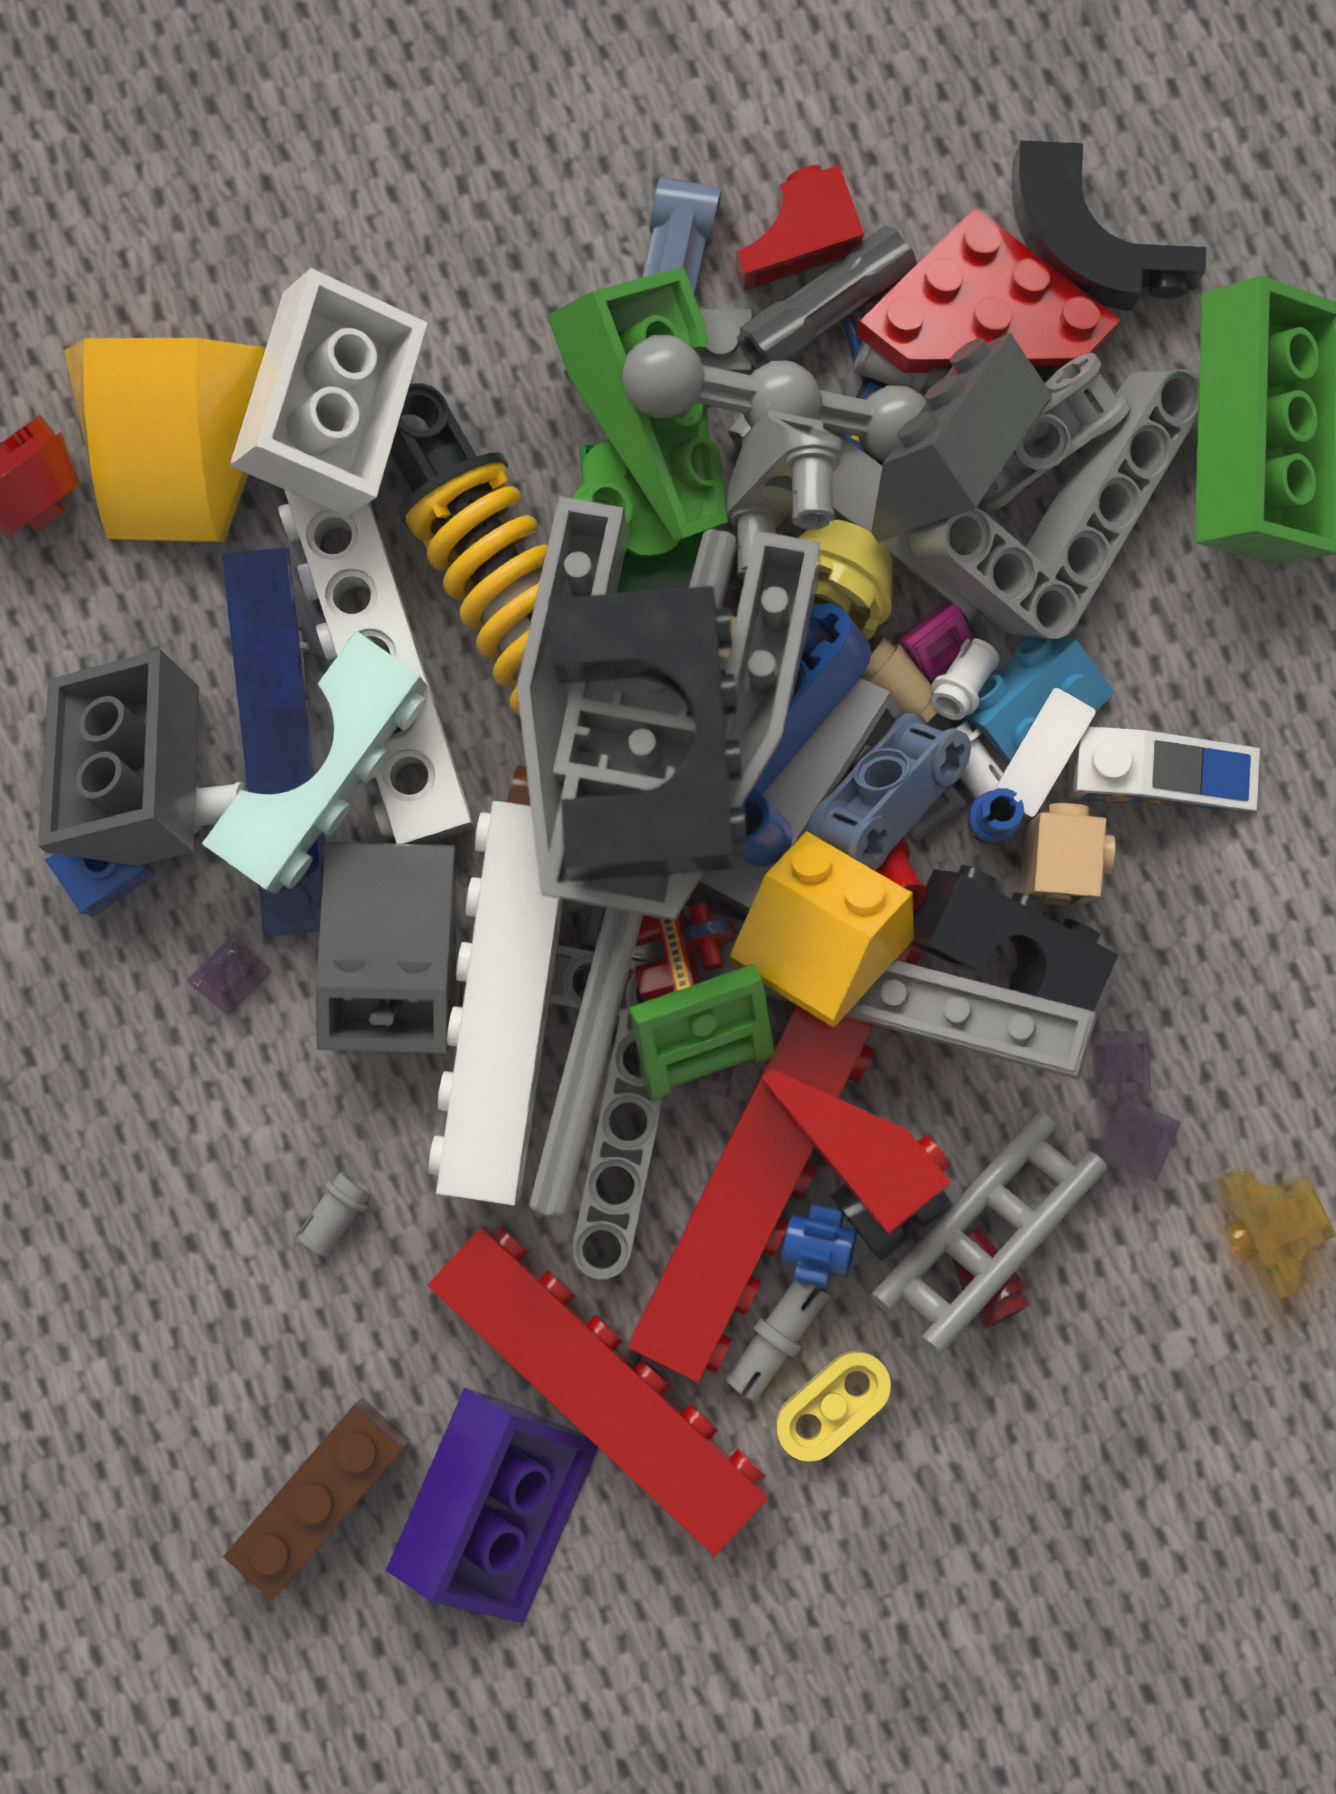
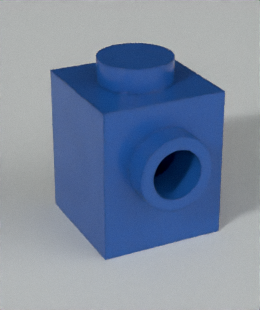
[45,854,155,917]

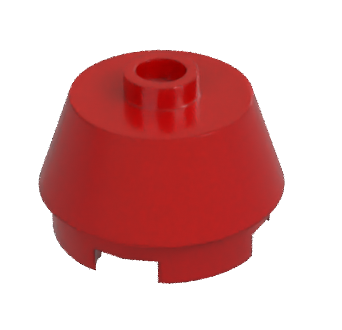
[0,414,79,538]

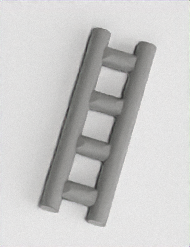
[870,1111,1107,1356]

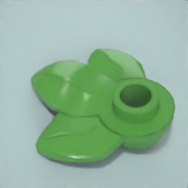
[572,439,680,558]

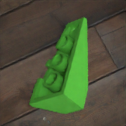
[546,266,728,541]

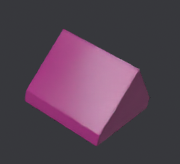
[892,603,973,683]

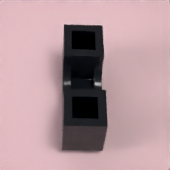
[910,865,1119,1012]

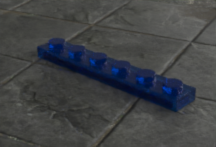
[222,547,324,937]

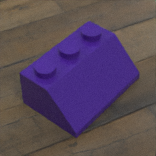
[386,1388,598,1623]

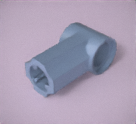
[642,176,722,296]

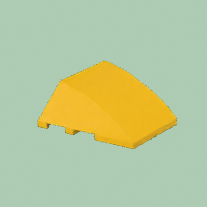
[64,338,266,543]

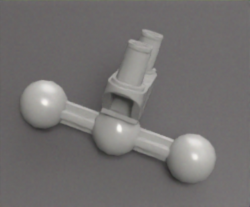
[621,335,927,580]

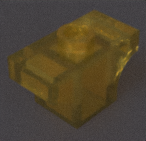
[1212,1168,1336,1299]

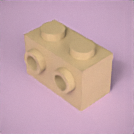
[1019,803,1115,907]

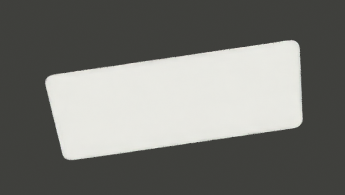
[994,688,1096,817]

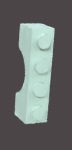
[202,631,427,895]

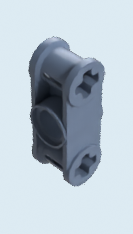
[806,712,971,871]

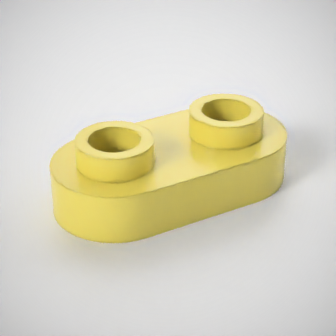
[776,1351,891,1461]

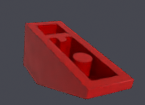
[761,1069,952,1237]

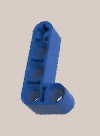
[734,603,871,867]

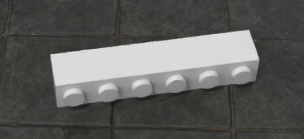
[428,801,564,1205]

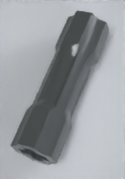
[736,225,917,369]

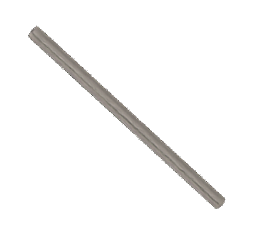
[530,529,737,1219]

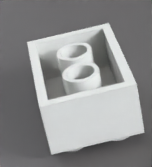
[230,268,427,516]

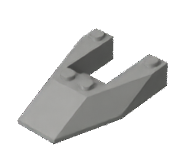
[517,496,821,921]

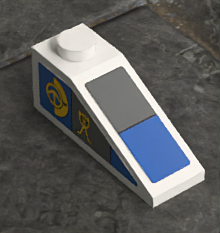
[1067,726,1260,811]

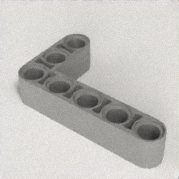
[909,369,1199,639]
[549,945,663,1279]

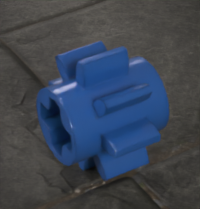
[782,1204,857,1289]

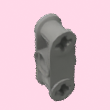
[976,353,1130,514]

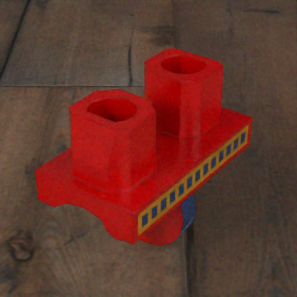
[635,903,735,1002]

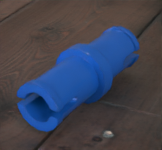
[968,788,1024,843]

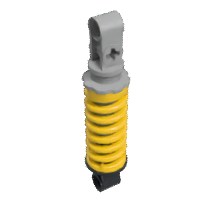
[390,383,548,716]

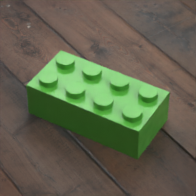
[1195,275,1336,564]

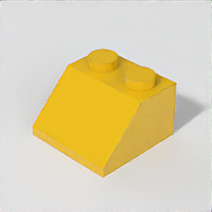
[729,831,914,1028]

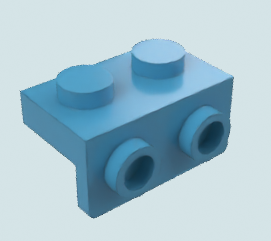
[963,635,1115,765]

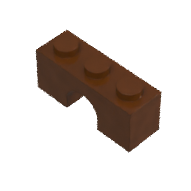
[223,1398,410,1601]

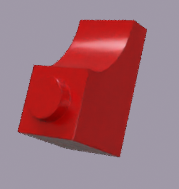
[735,165,864,292]

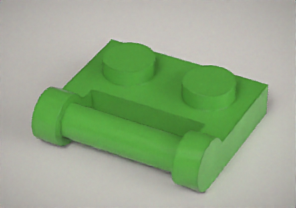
[629,964,775,1101]

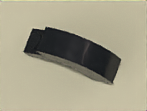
[1012,140,1206,311]

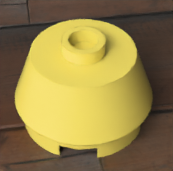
[798,520,893,640]

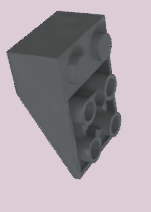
[316,842,456,1053]

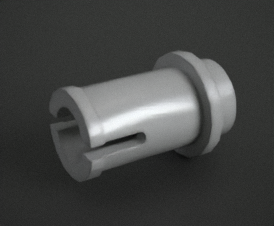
[295,1171,372,1258]

